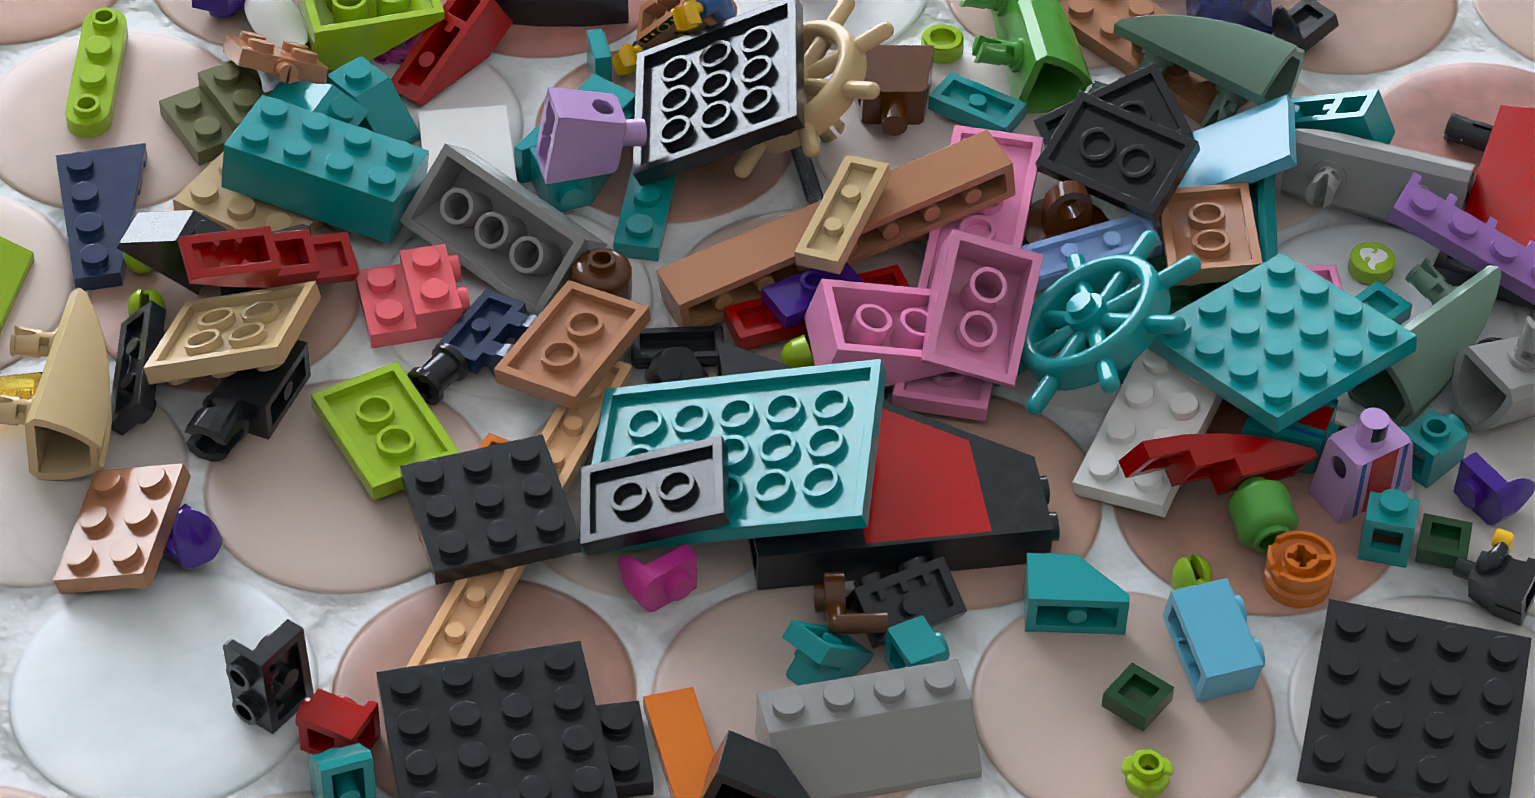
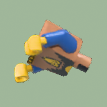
[612,0,738,77]

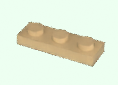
[794,154,891,274]

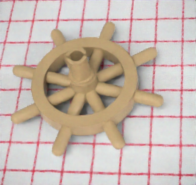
[734,0,894,178]

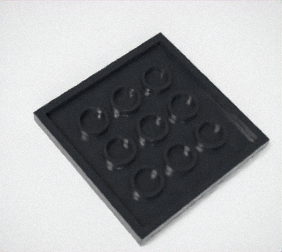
[632,0,805,186]
[1297,599,1532,798]
[376,641,618,798]

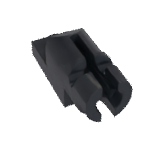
[185,339,311,462]

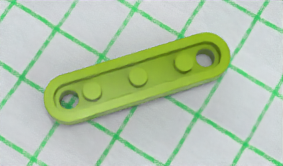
[65,7,128,138]

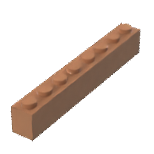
[656,130,1016,327]

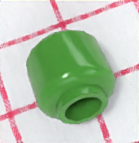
[1227,477,1299,553]

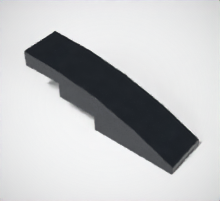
[495,0,629,27]

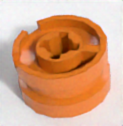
[1262,530,1337,608]

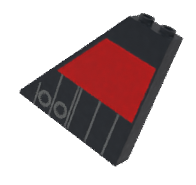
[716,343,1060,590]

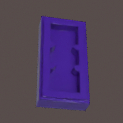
[762,262,864,329]

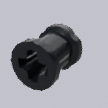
[407,343,469,405]

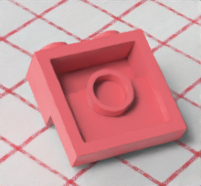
[355,244,470,349]

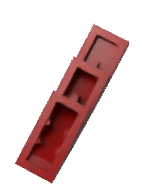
[178,226,359,288]
[1118,433,1318,495]

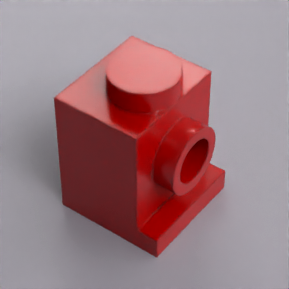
[295,688,381,755]

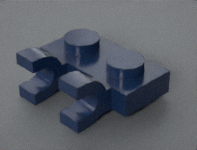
[435,289,538,376]

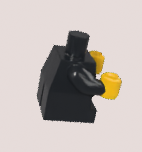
[1453,528,1535,626]

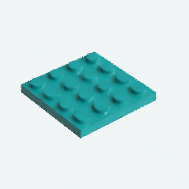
[1147,253,1417,433]

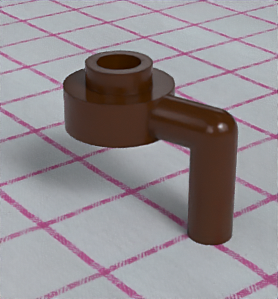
[814,571,889,635]

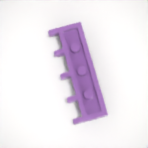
[1386,172,1535,305]

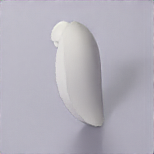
[244,0,308,47]

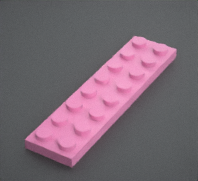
[892,125,1044,422]

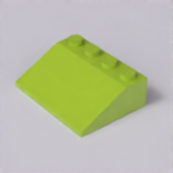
[297,0,445,71]

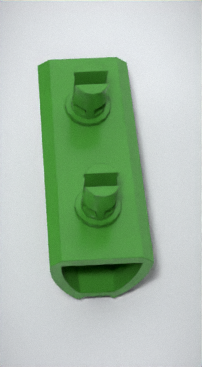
[959,0,1093,114]

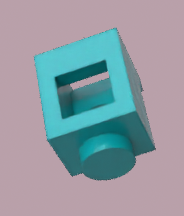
[1400,408,1469,489]
[1357,489,1419,568]

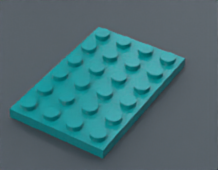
[579,359,887,554]

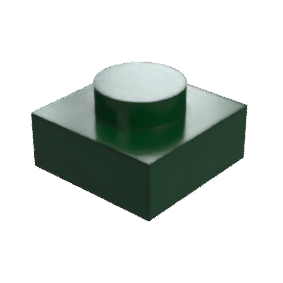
[1415,513,1473,569]
[1101,663,1174,731]

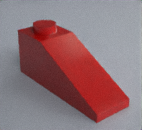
[391,0,513,107]

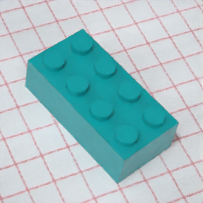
[221,95,429,244]

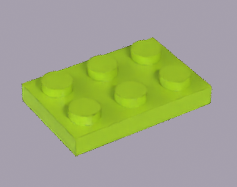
[311,361,460,501]

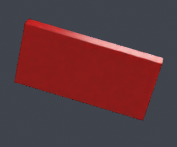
[1464,105,1535,247]

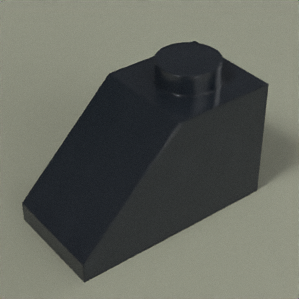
[117,210,229,295]
[700,730,810,798]

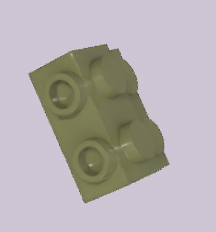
[159,60,272,166]

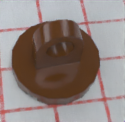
[1023,180,1109,245]

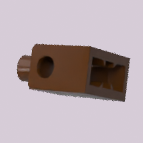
[855,45,934,136]

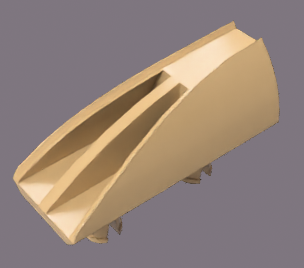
[0,288,112,480]

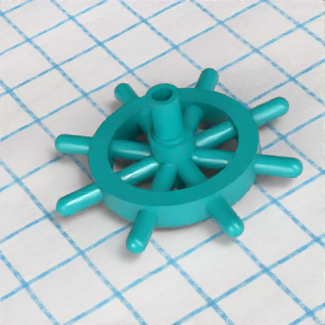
[993,230,1201,415]

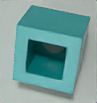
[884,615,950,670]

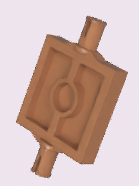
[223,31,328,84]

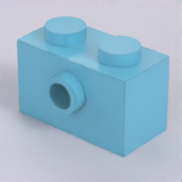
[1162,578,1265,702]

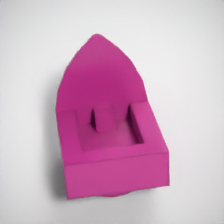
[617,544,697,612]

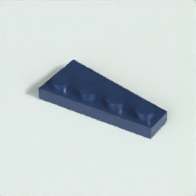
[55,143,147,291]

